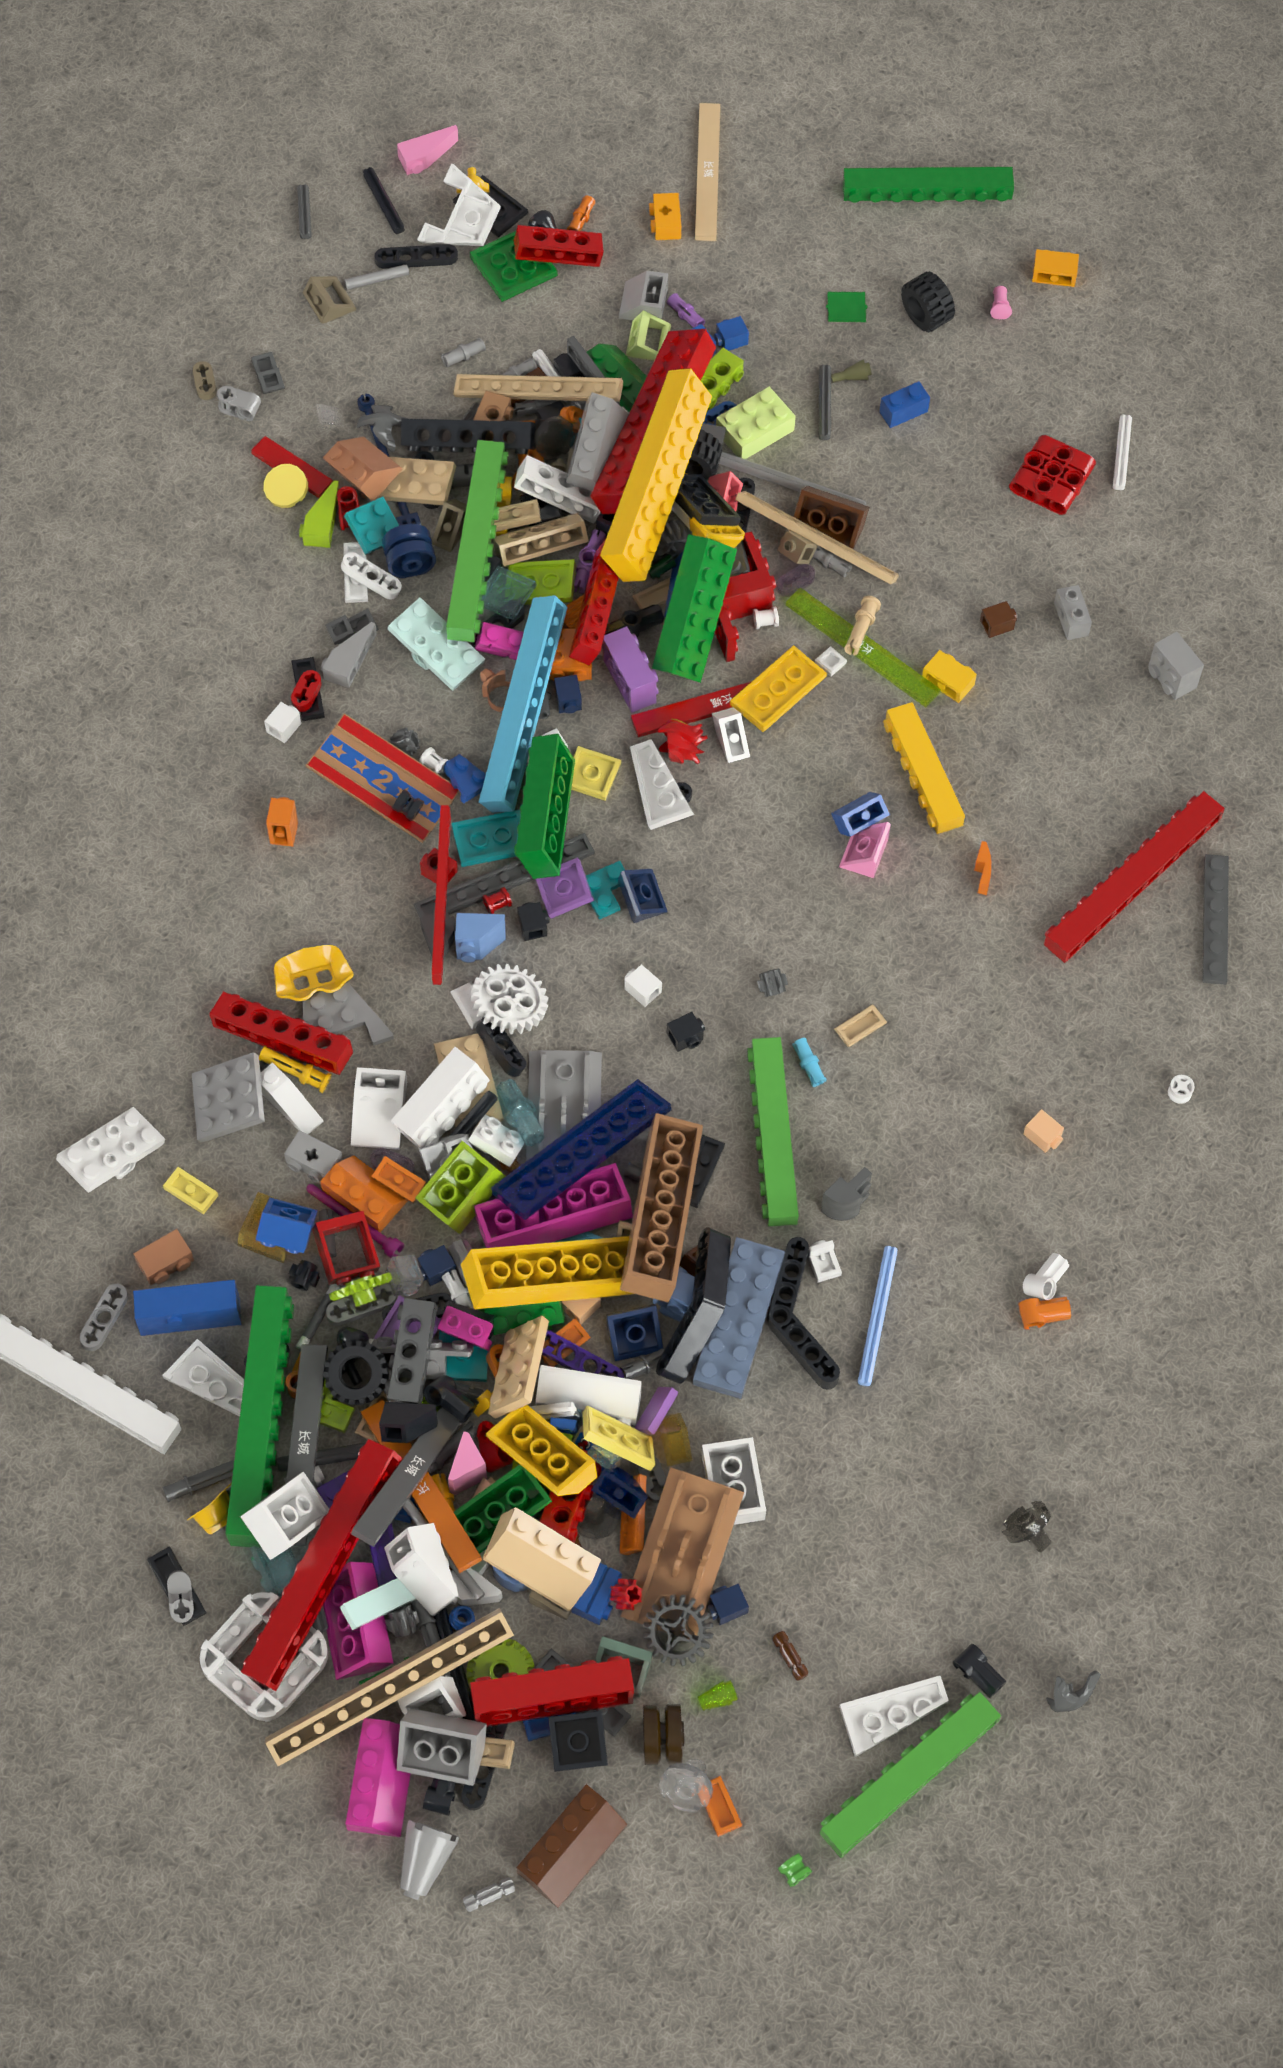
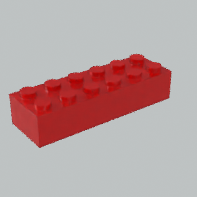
[470,1656,634,1727]

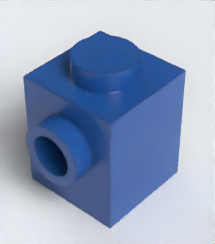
[714,316,749,351]

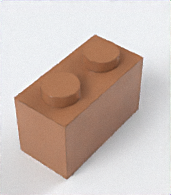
[133,1229,194,1285]

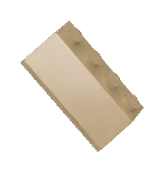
[482,1507,601,1611]

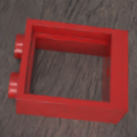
[312,1211,381,1286]

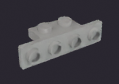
[371,1337,474,1379]

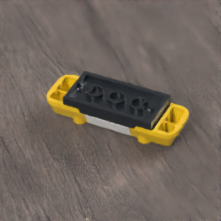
[671,473,745,548]

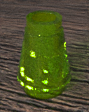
[697,1680,739,1711]

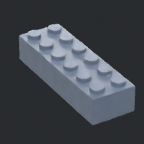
[693,1237,785,1399]

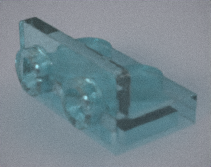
[250,1545,297,1597]

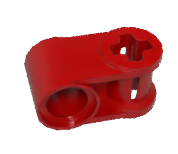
[337,486,359,531]
[477,1421,514,1473]

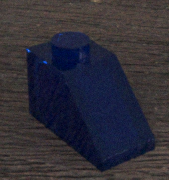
[591,1463,648,1519]

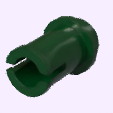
[648,554,677,580]

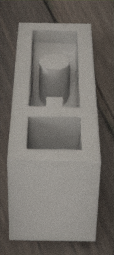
[321,622,377,688]

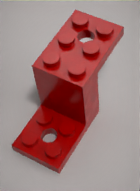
[715,531,776,662]

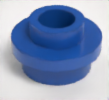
[449,1606,475,1631]

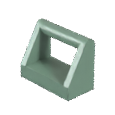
[595,1636,653,1697]

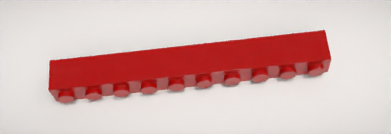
[1044,791,1225,963]
[241,1439,403,1692]

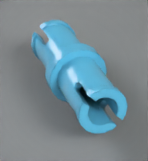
[792,1038,827,1087]

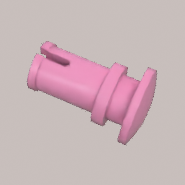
[990,286,1012,319]

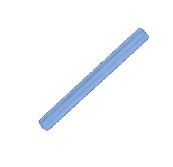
[858,1246,898,1386]

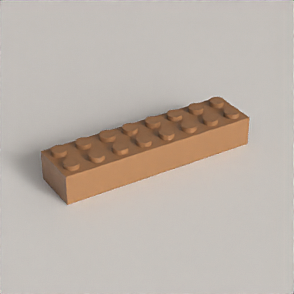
[620,1113,703,1302]

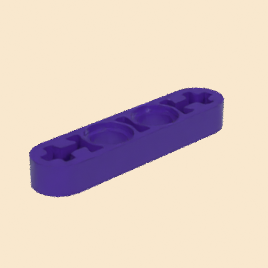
[542,1330,624,1378]

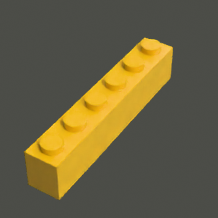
[883,702,965,834]

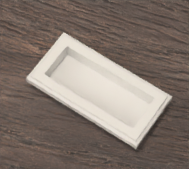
[450,981,484,1030]

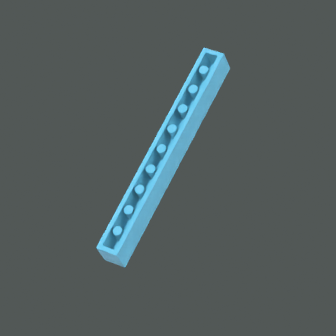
[479,596,568,813]

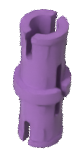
[667,293,705,328]

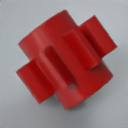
[610,1578,643,1610]

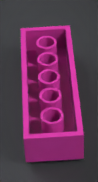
[474,1163,633,1248]

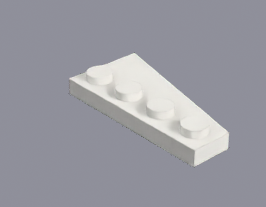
[630,739,694,830]
[162,1339,244,1417]
[839,1676,949,1757]

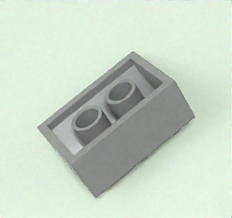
[397,1709,487,1786]

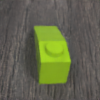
[299,480,339,548]

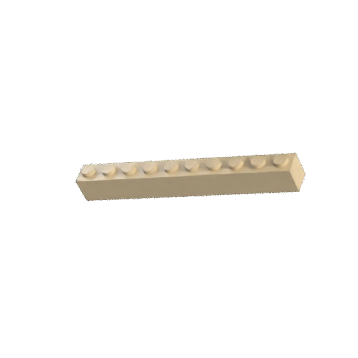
[265,1608,514,1766]

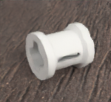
[753,606,779,629]
[419,747,448,776]

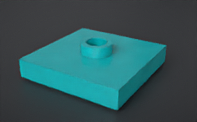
[439,1330,489,1382]

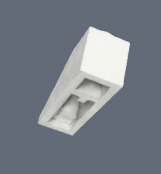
[260,1063,324,1134]

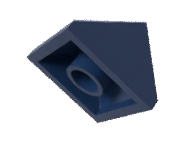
[618,869,668,923]
[606,1304,664,1361]

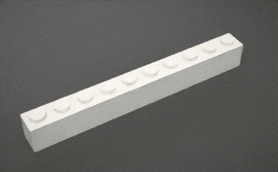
[0,1314,181,1455]

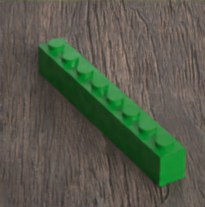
[843,167,1014,203]

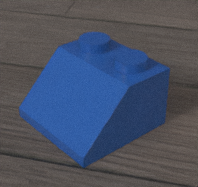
[255,1198,318,1254]

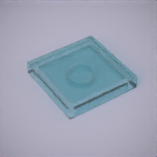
[481,566,537,620]

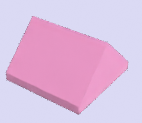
[839,822,891,878]
[448,1432,487,1495]

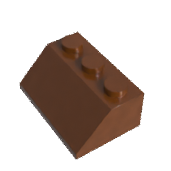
[789,486,870,549]

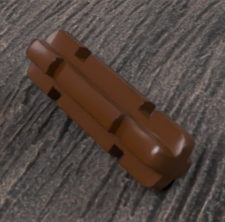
[772,1631,809,1681]

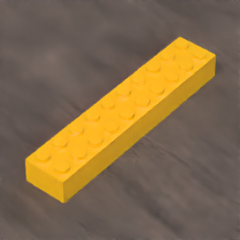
[600,368,712,582]

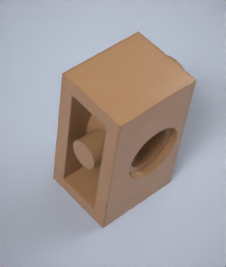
[471,391,514,441]

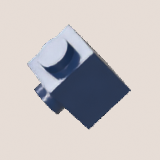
[554,675,582,713]
[417,1245,456,1287]
[707,1584,749,1625]

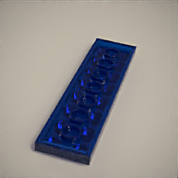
[491,1079,672,1220]

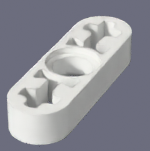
[341,552,402,600]

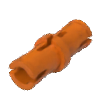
[567,195,595,231]

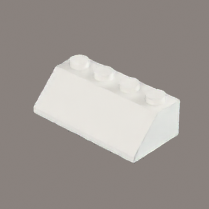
[536,1365,641,1426]

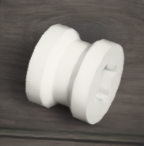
[1168,1075,1195,1104]

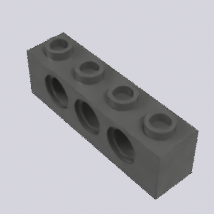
[385,1298,438,1404]

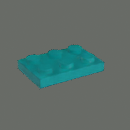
[452,809,521,867]

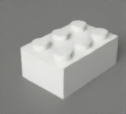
[701,1437,766,1525]

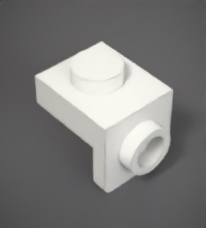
[808,1240,842,1282]

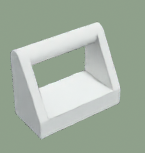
[397,1676,466,1718]

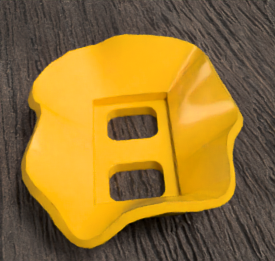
[274,945,354,1001]

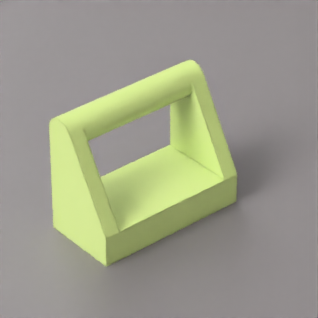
[626,310,671,360]

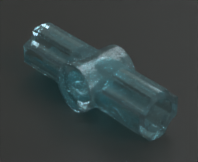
[496,1079,545,1146]

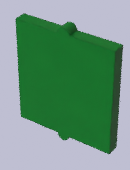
[826,292,868,322]

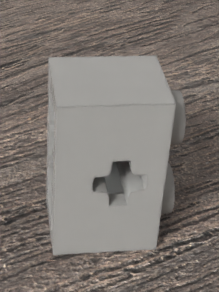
[1054,585,1092,640]
[284,1130,343,1183]

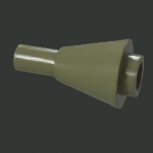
[831,359,872,383]

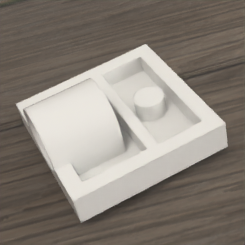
[468,1114,526,1167]

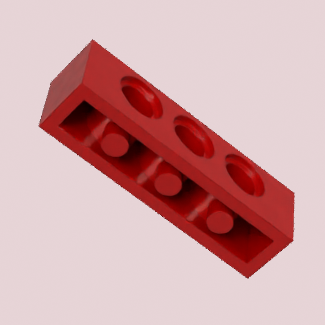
[514,225,604,267]
[540,1450,602,1543]

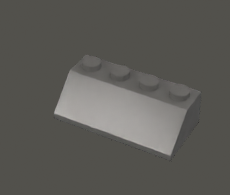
[565,392,629,491]

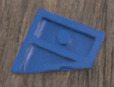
[443,754,486,803]

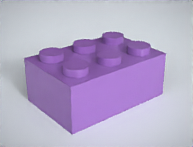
[602,627,659,713]

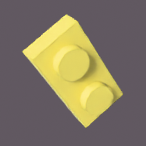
[163,1167,218,1215]

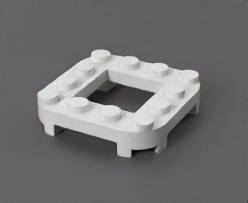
[200,1592,329,1722]

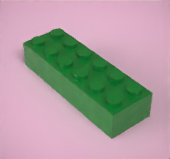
[652,534,737,683]
[514,734,575,879]

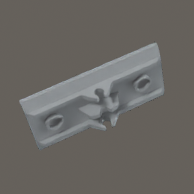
[525,1050,602,1186]

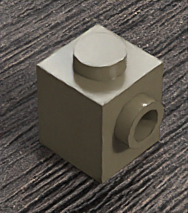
[777,531,818,565]

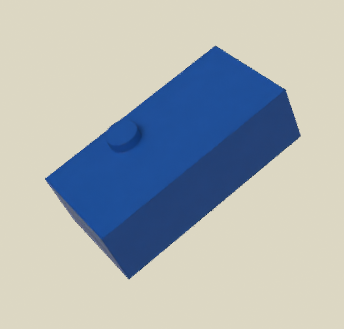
[133,1280,242,1336]

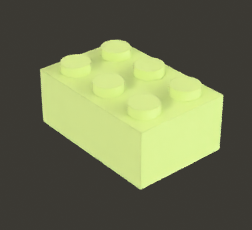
[716,386,796,459]

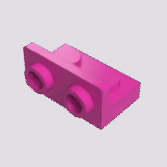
[437,1306,493,1351]

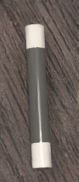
[296,1284,340,1350]

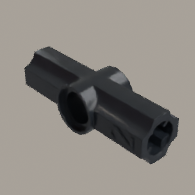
[605,604,664,638]

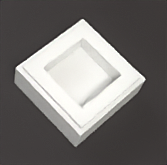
[815,646,847,677]

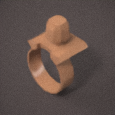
[480,669,511,712]

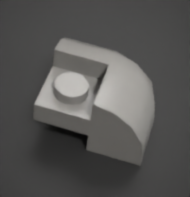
[419,1134,472,1182]

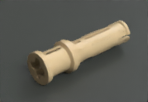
[844,596,881,655]

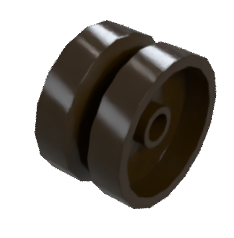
[643,1704,684,1765]

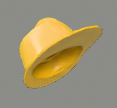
[187,1482,232,1534]

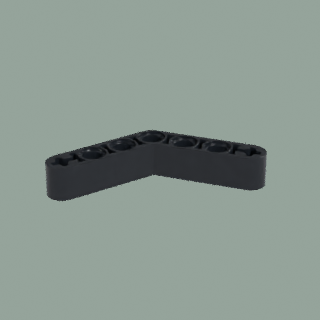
[656,1227,731,1384]
[768,1237,840,1390]

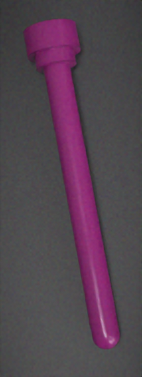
[306,1184,404,1260]

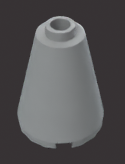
[400,1820,459,1900]

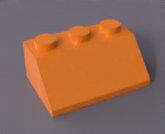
[320,1155,408,1233]

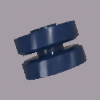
[382,524,436,578]

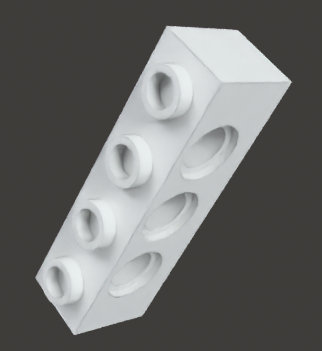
[514,455,600,524]

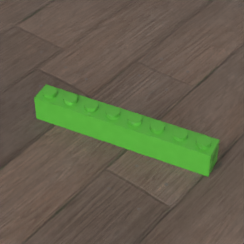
[747,1037,799,1226]
[820,1692,1001,1858]

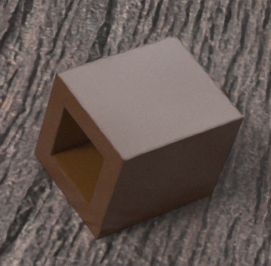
[980,601,1017,638]

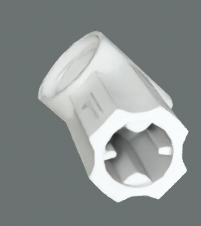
[1023,1253,1069,1300]

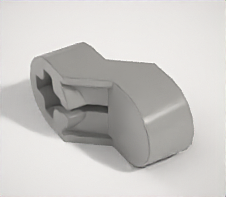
[167,1570,194,1623]

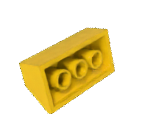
[486,1405,597,1496]

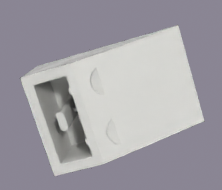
[351,1067,407,1150]
[384,1523,458,1616]

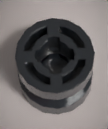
[392,789,424,821]

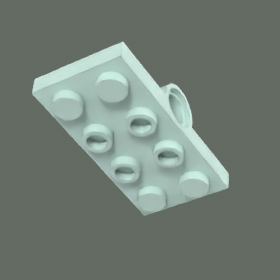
[388,597,485,691]

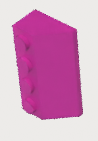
[323,1562,393,1680]
[345,1718,411,1838]

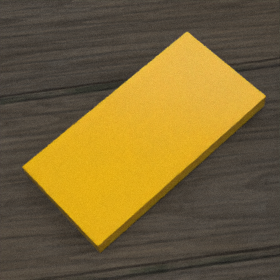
[730,645,827,732]

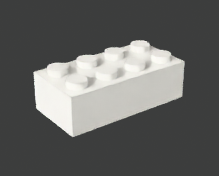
[391,1047,490,1148]

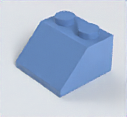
[455,913,506,963]

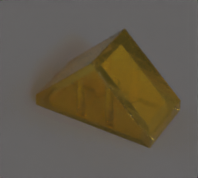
[658,1413,692,1466]

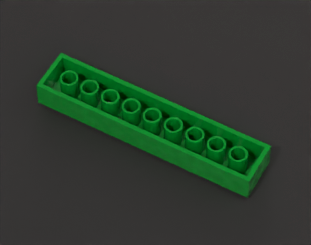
[225,1285,294,1548]

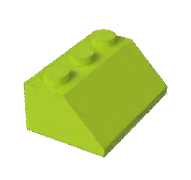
[415,1141,506,1234]

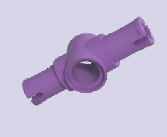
[574,530,606,594]

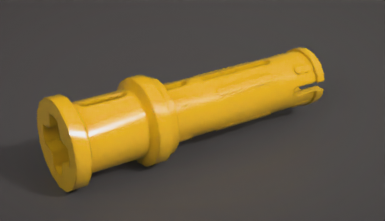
[259,1046,332,1094]

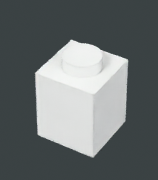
[264,702,301,743]
[625,964,662,1007]

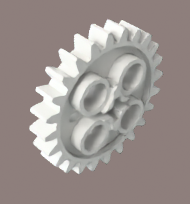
[470,964,548,1034]

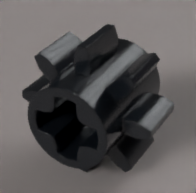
[288,1260,320,1291]

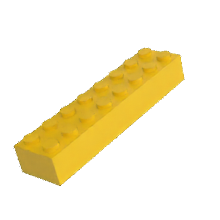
[461,1236,634,1309]

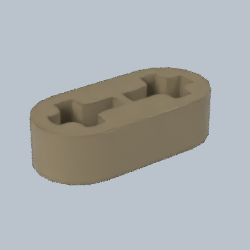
[193,361,217,400]

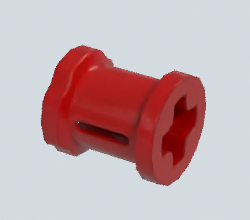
[482,887,512,914]

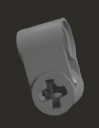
[217,386,261,421]

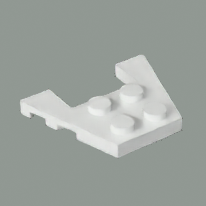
[417,164,501,246]

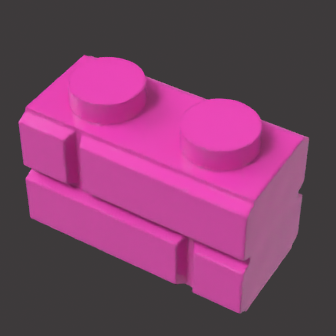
[475,622,524,660]

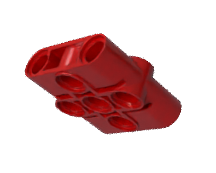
[1009,435,1096,515]

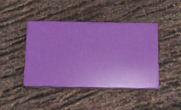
[634,1387,678,1435]

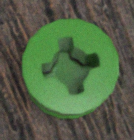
[778,1853,812,1887]

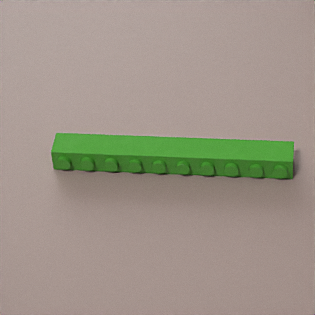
[446,440,509,642]

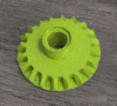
[328,1272,392,1307]
[467,1639,535,1689]

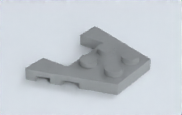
[303,983,394,1066]

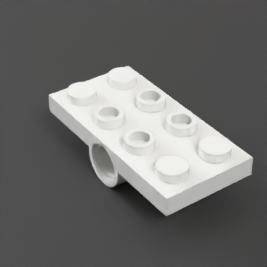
[56,1107,165,1193]

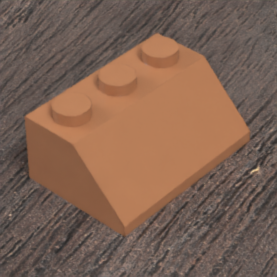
[323,437,403,501]

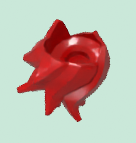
[657,719,708,764]

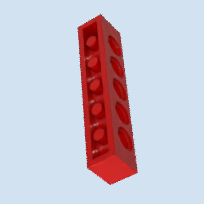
[569,538,619,666]
[209,991,353,1075]

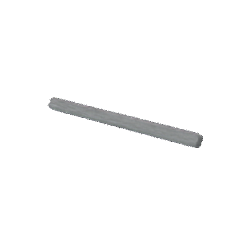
[719,451,866,505]

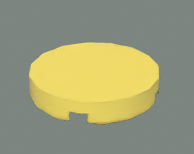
[264,464,308,508]

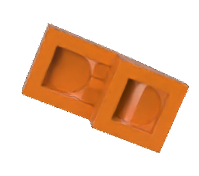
[974,841,991,895]

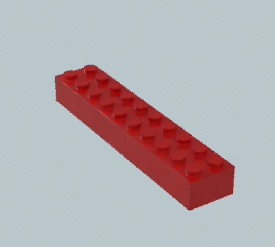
[590,328,716,514]

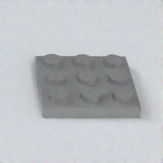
[192,1052,265,1142]

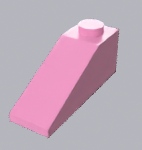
[397,125,458,175]

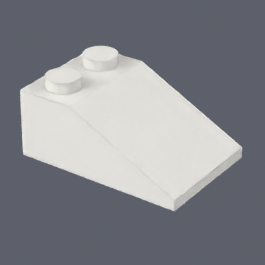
[241,1472,330,1560]

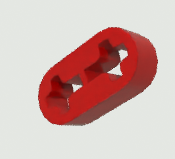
[291,670,322,712]

